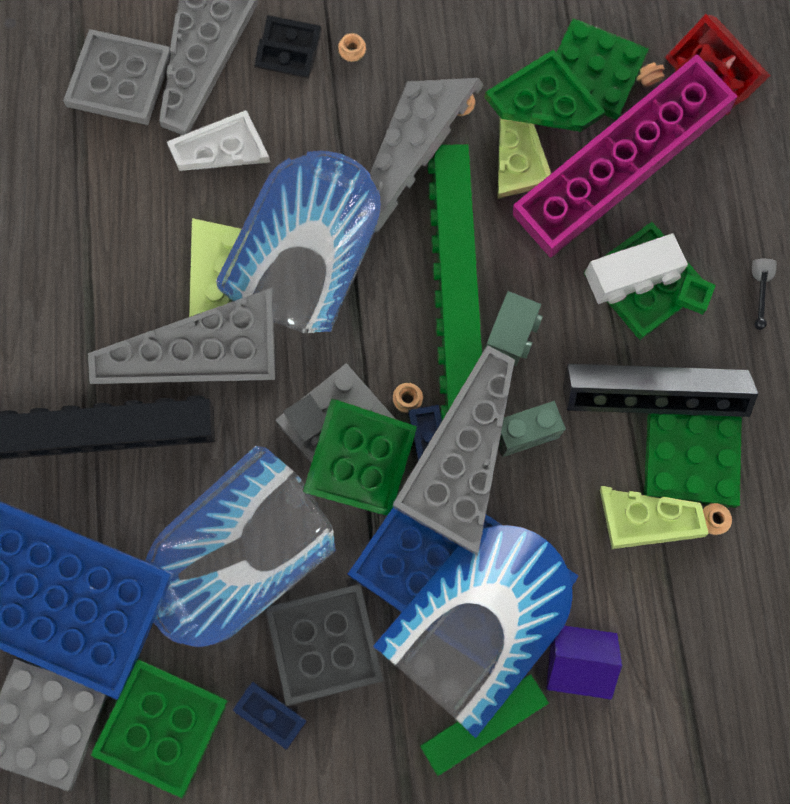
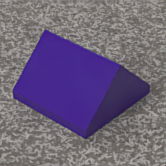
[546,626,622,699]

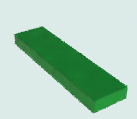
[420,674,549,776]

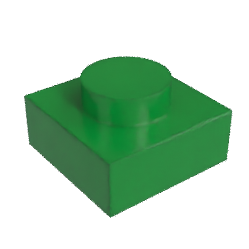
[674,274,716,315]

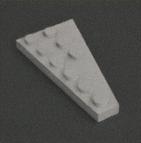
[159,0,258,135]
[358,78,484,232]
[88,287,276,384]
[393,345,515,556]

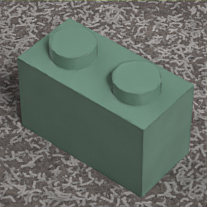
[484,291,543,366]
[498,401,566,457]

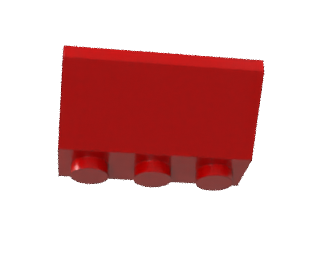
[665,14,771,109]

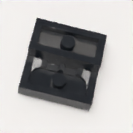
[254,15,322,78]

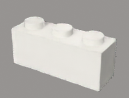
[585,233,688,304]

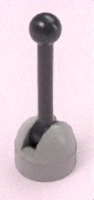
[752,258,777,330]

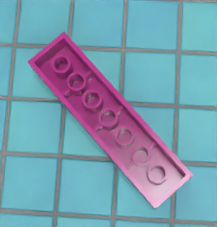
[513,54,738,258]

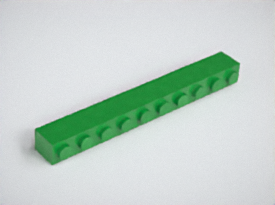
[427,144,482,421]

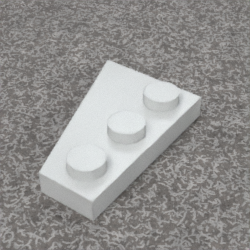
[167,110,270,171]

